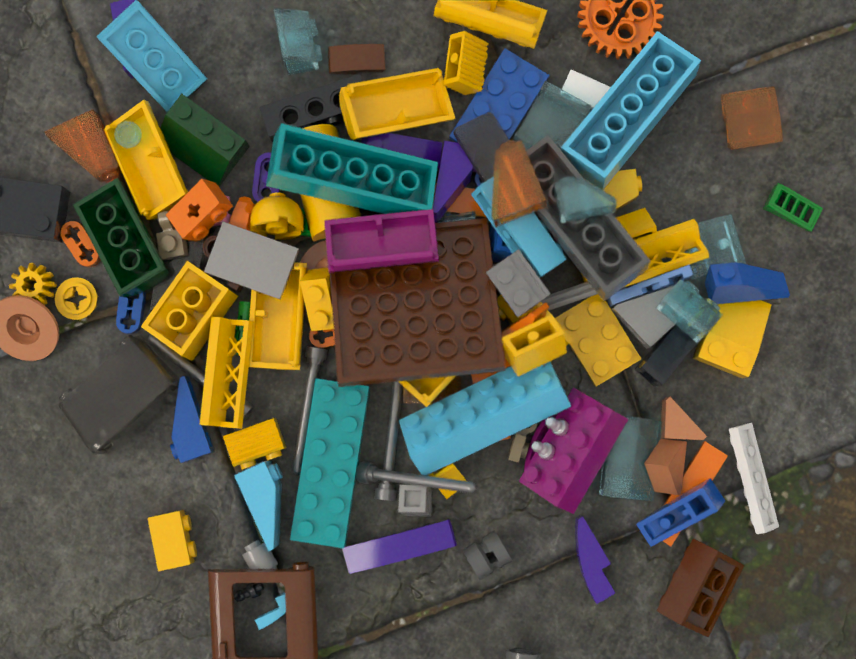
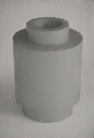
[242,540,278,569]

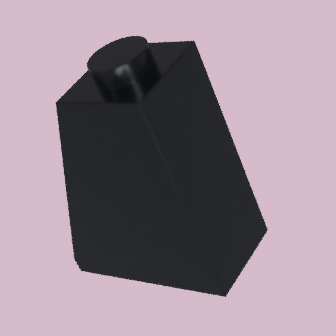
[635,320,701,387]

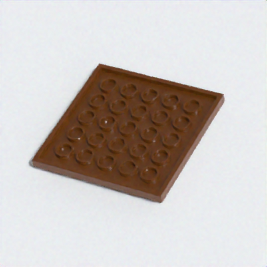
[330,218,505,387]

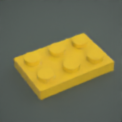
[555,294,641,387]

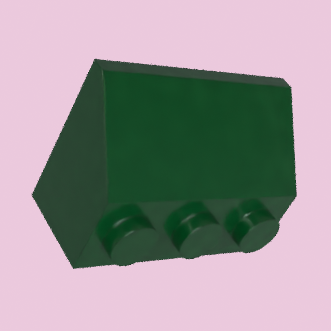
[160,93,250,187]

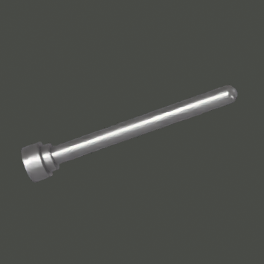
[148,335,254,421]
[292,346,328,474]
[374,381,403,501]
[356,462,476,493]

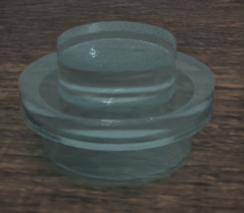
[114,121,142,148]

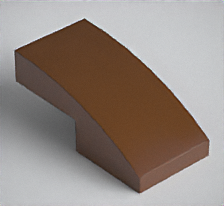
[328,44,386,74]

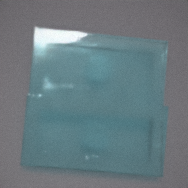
[684,214,746,280]

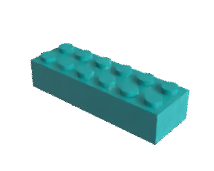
[266,124,438,214]
[290,378,371,548]

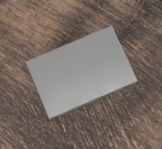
[204,222,299,300]

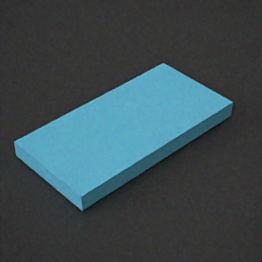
[97,0,207,112]

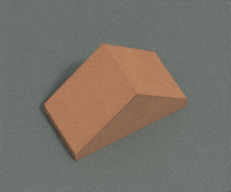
[661,397,707,440]
[644,439,687,495]

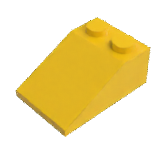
[692,300,772,378]

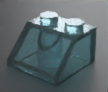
[274,8,323,75]
[656,279,723,343]

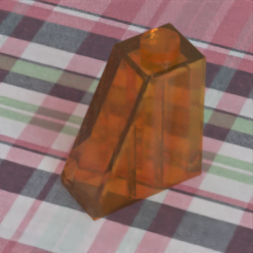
[44,109,122,182]
[491,140,547,227]

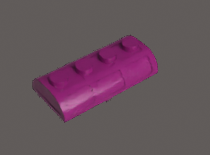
[324,209,439,273]

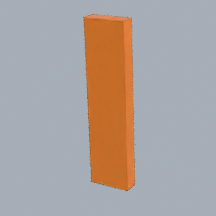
[663,441,728,546]

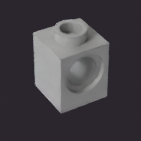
[398,485,432,517]

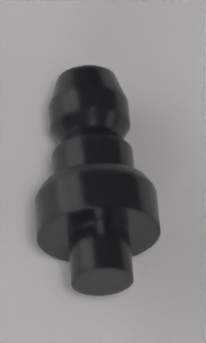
[234,583,264,602]

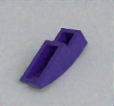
[575,515,615,604]

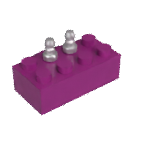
[519,387,629,514]

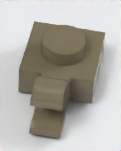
[156,211,189,261]
[507,423,537,463]

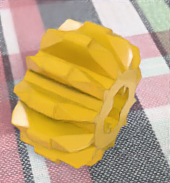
[9,263,57,305]

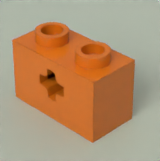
[166,179,233,242]

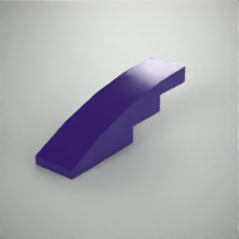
[342,519,457,574]

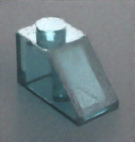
[554,177,617,223]

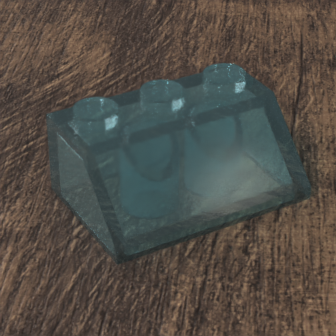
[599,416,662,501]

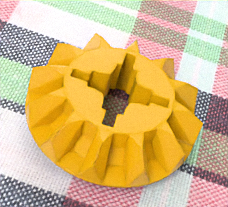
[55,278,98,320]

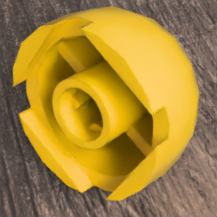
[250,193,304,240]

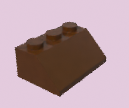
[657,538,744,637]

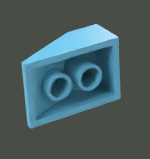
[234,460,283,551]

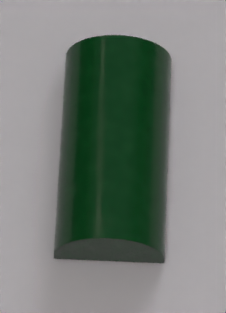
[73,178,168,297]

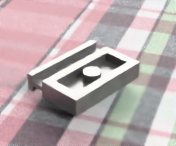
[486,249,550,317]

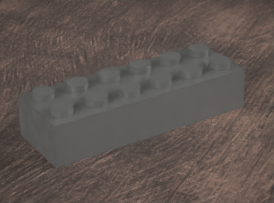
[505,135,650,301]

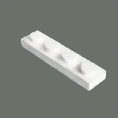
[729,423,779,534]

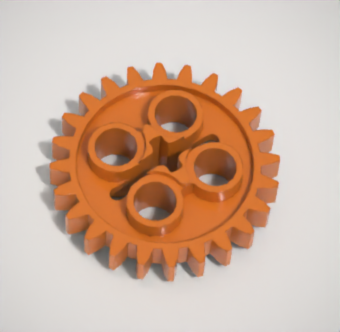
[577,0,664,60]

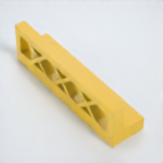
[623,219,709,288]
[200,317,254,429]

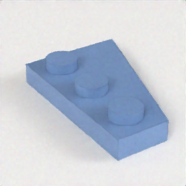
[607,265,693,308]

